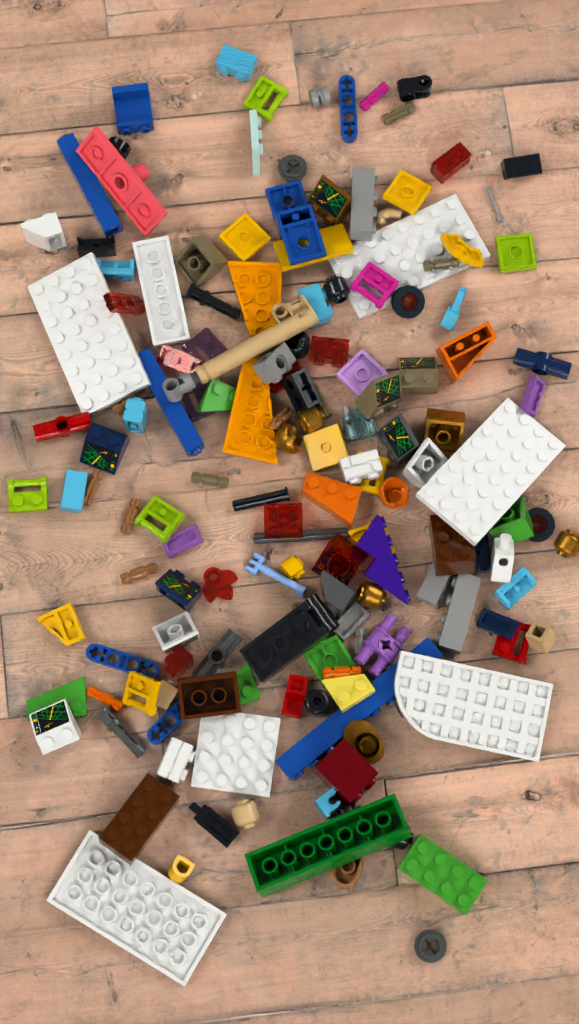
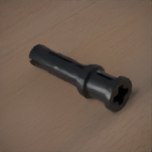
[185,283,241,321]

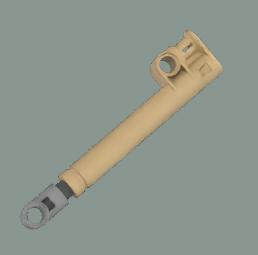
[162,294,319,402]

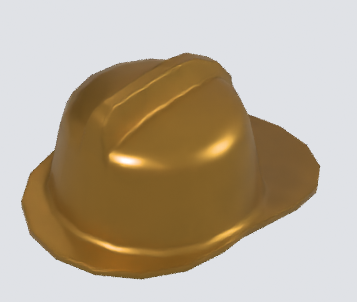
[343,720,385,764]

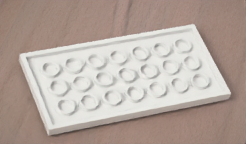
[327,194,490,320]
[27,252,151,416]
[415,398,566,547]
[46,830,227,987]

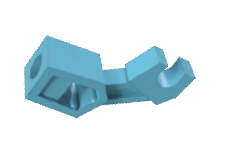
[440,286,468,331]

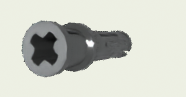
[95,705,147,758]

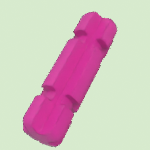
[359,82,389,111]

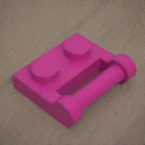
[349,261,399,310]

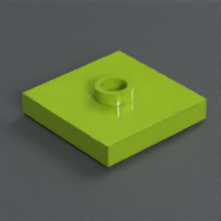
[495,233,537,273]

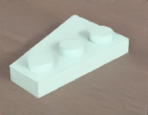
[249,110,263,176]

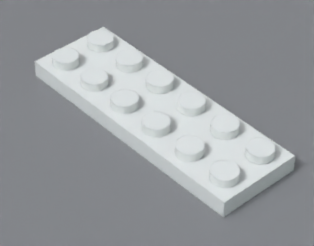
[132,235,191,348]

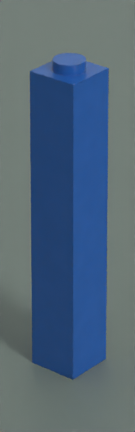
[56,133,123,238]
[138,348,204,457]

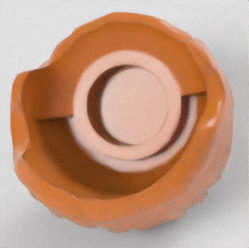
[379,476,409,509]

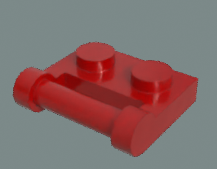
[492,622,531,665]

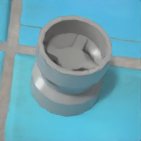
[309,86,331,108]

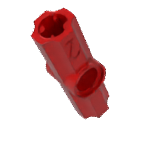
[33,412,92,442]

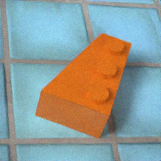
[436,321,497,383]
[301,472,362,529]

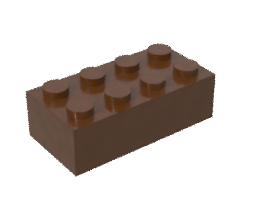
[99,773,180,866]

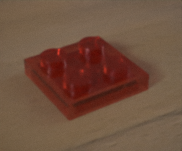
[264,503,303,539]

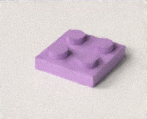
[336,349,389,397]

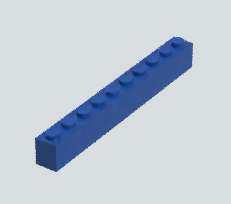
[275,637,443,781]

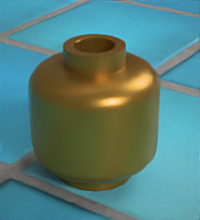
[296,406,326,434]
[554,529,579,559]
[356,581,386,609]

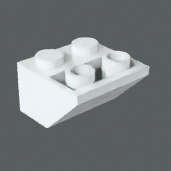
[20,212,67,252]

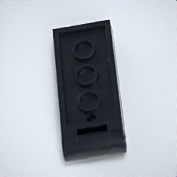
[239,594,339,683]

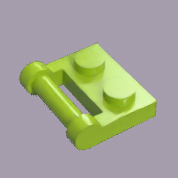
[243,75,289,122]
[8,476,48,513]
[134,495,185,543]

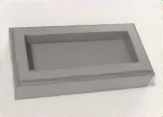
[333,601,370,642]

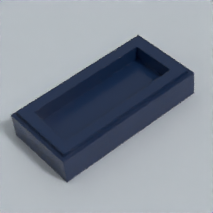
[476,608,520,640]

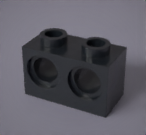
[281,367,322,412]

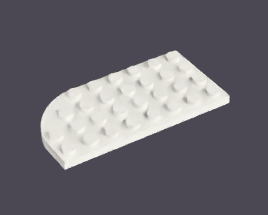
[394,651,553,762]

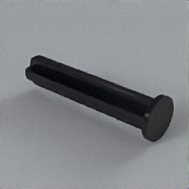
[232,487,290,511]

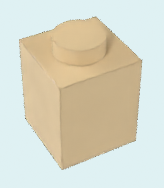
[525,620,556,654]
[155,679,178,712]

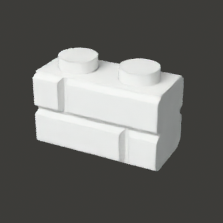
[339,449,383,485]
[156,737,196,784]

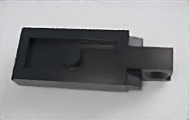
[189,802,240,848]

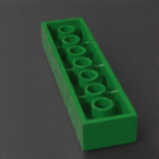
[244,793,412,898]

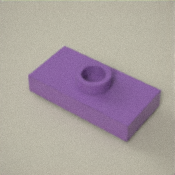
[519,374,546,417]
[162,524,204,558]

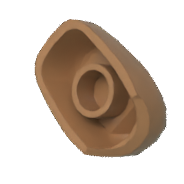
[331,856,365,889]

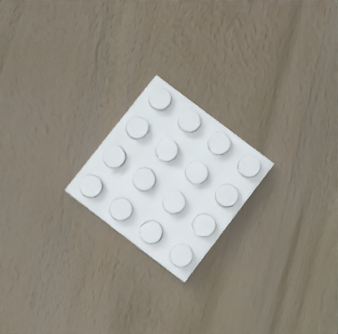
[191,713,281,798]

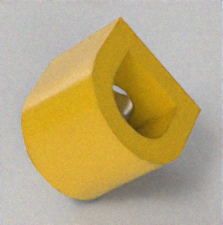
[279,555,306,580]
[168,855,195,883]

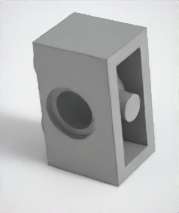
[252,341,297,385]

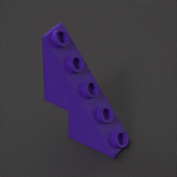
[355,515,411,604]

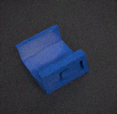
[112,83,154,136]

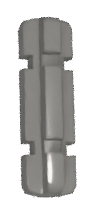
[354,627,367,666]

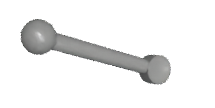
[486,187,504,222]

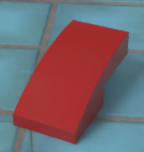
[281,674,309,719]

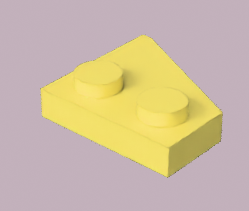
[322,674,376,713]

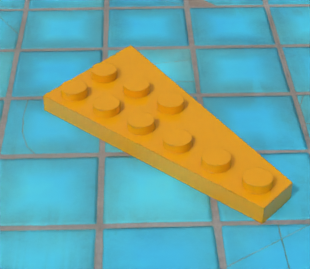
[227,261,282,352]
[222,351,278,466]

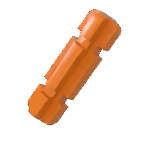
[322,666,361,679]
[86,686,124,711]

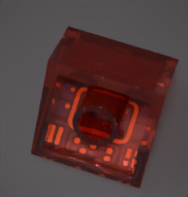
[312,533,369,586]

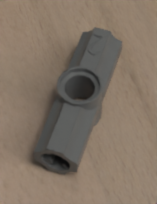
[192,629,242,676]

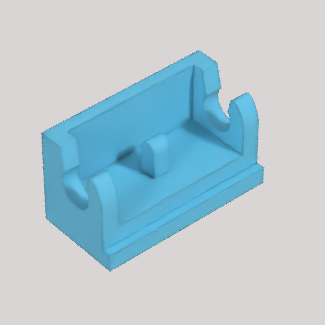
[97,258,136,281]
[59,470,88,513]
[493,566,536,610]
[314,788,340,819]

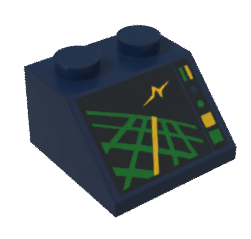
[79,422,129,476]
[155,569,202,613]

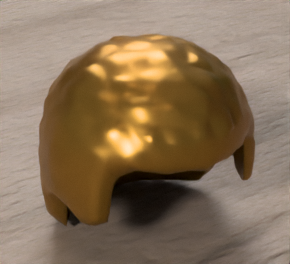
[275,422,303,454]

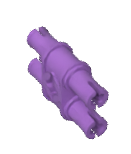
[354,613,412,678]

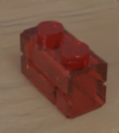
[430,142,471,184]
[310,336,349,368]
[164,644,195,678]

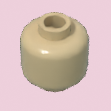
[231,798,260,829]

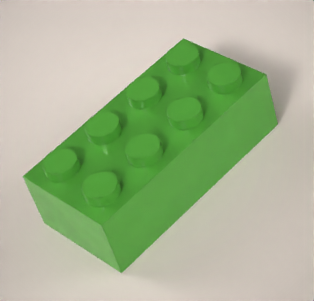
[397,834,488,915]

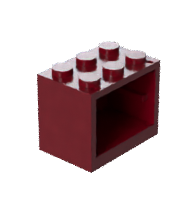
[313,739,378,806]

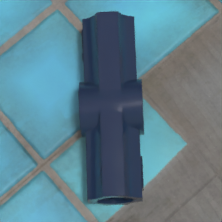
[513,348,572,380]

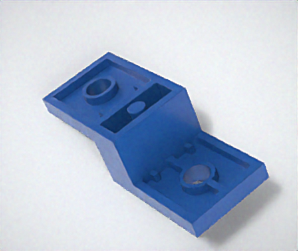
[265,180,327,266]

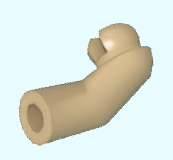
[376,208,402,224]

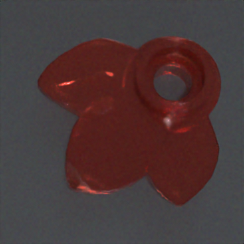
[202,567,238,603]

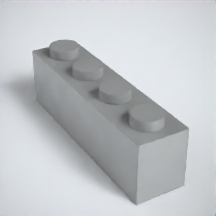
[349,167,378,241]
[435,574,482,654]

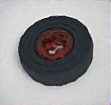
[391,285,425,319]
[528,508,555,542]

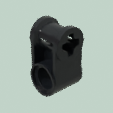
[396,75,432,102]

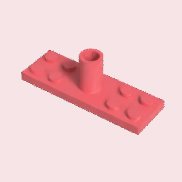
[76,126,168,236]

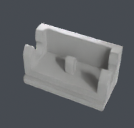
[417,562,454,610]

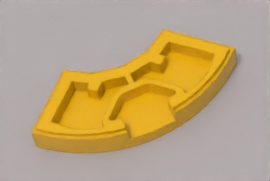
[440,233,484,268]

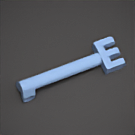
[244,552,309,599]

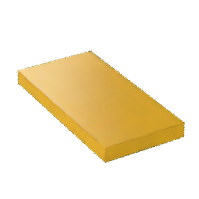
[272,223,354,272]

